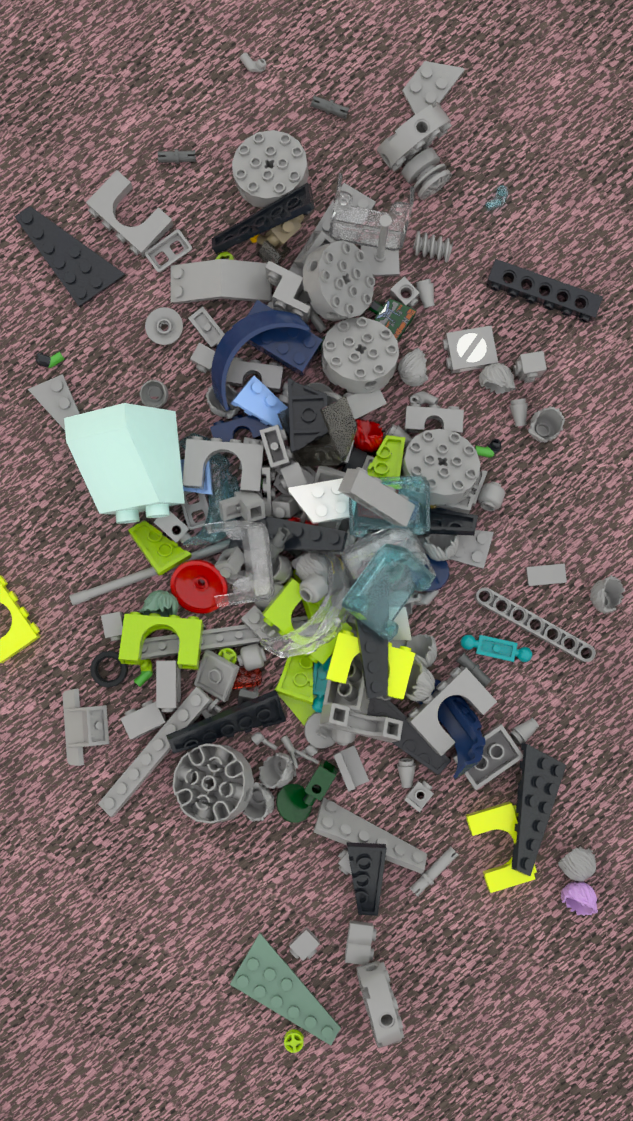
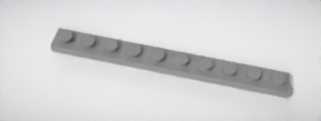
[141,616,317,660]

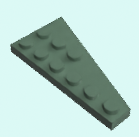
[230,932,341,1045]

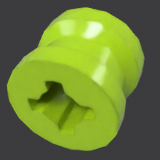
[218,648,237,664]
[284,1029,304,1053]

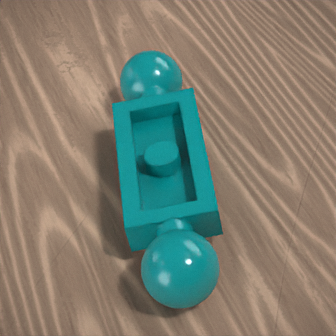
[460,635,532,662]
[312,657,331,713]

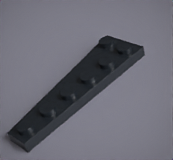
[212,182,315,254]
[229,516,348,552]
[166,690,286,754]

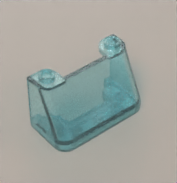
[347,476,430,537]
[342,544,435,641]

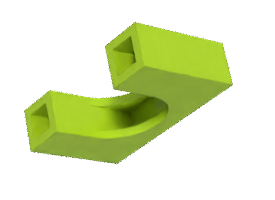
[261,578,353,664]
[118,612,204,670]

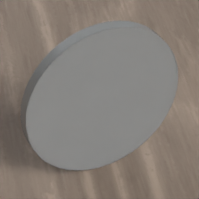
[304,712,335,748]

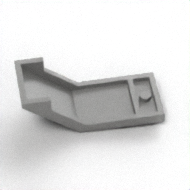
[171,259,272,304]

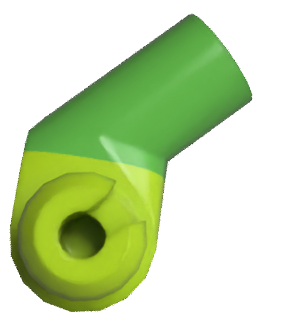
[134,659,153,687]

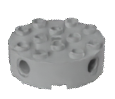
[377,102,452,172]
[232,130,309,209]
[303,240,375,321]
[321,317,399,394]
[401,429,481,506]
[172,744,254,824]
[356,961,404,1048]

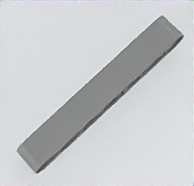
[474,587,596,662]

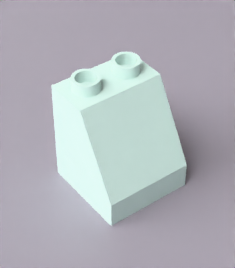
[64,403,185,524]

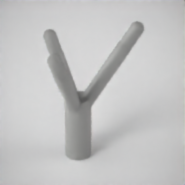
[281,735,320,777]

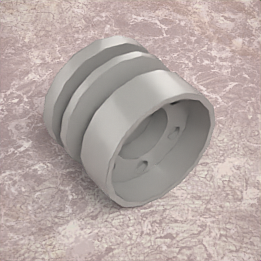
[401,148,452,200]

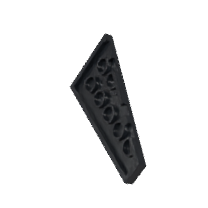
[14,206,126,307]
[511,743,566,876]

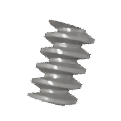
[412,231,454,263]

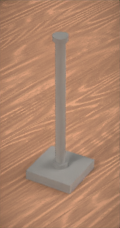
[360,214,400,277]

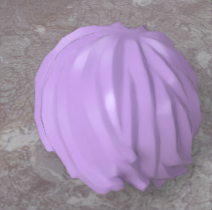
[561,881,598,916]

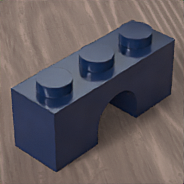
[210,415,270,442]

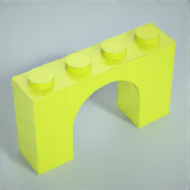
[0,575,40,663]
[326,630,415,700]
[465,801,537,893]

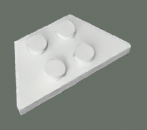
[288,478,356,524]

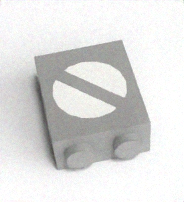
[442,326,498,374]

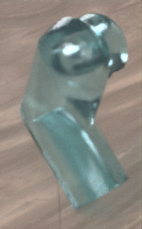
[485,185,508,211]

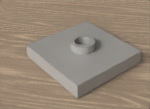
[194,650,239,702]

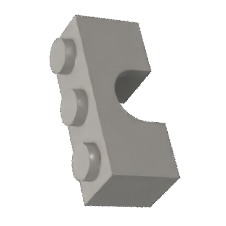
[226,357,284,393]
[404,404,464,436]

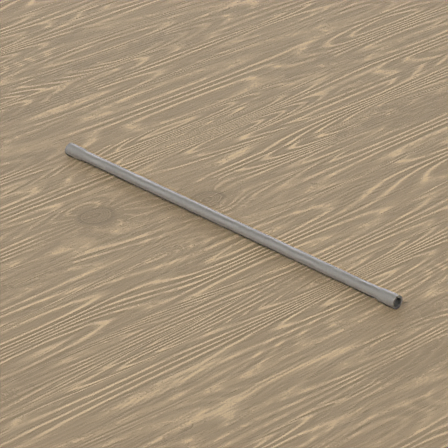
[69,502,357,606]

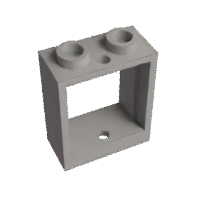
[156,661,181,712]

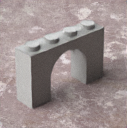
[86,170,174,258]
[183,436,265,493]
[406,666,497,756]

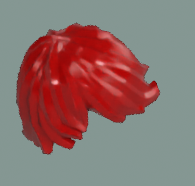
[351,419,384,452]

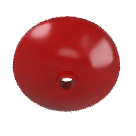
[170,560,228,614]

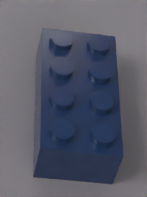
[247,300,323,377]

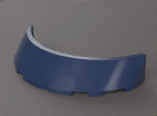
[211,310,312,411]
[404,679,486,780]

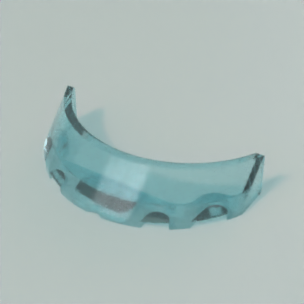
[180,433,240,546]

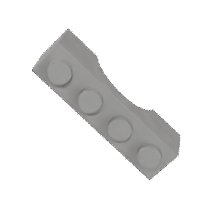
[319,703,403,743]

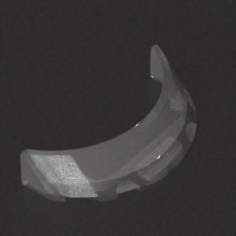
[259,552,352,658]

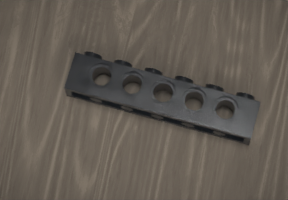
[486,259,603,323]

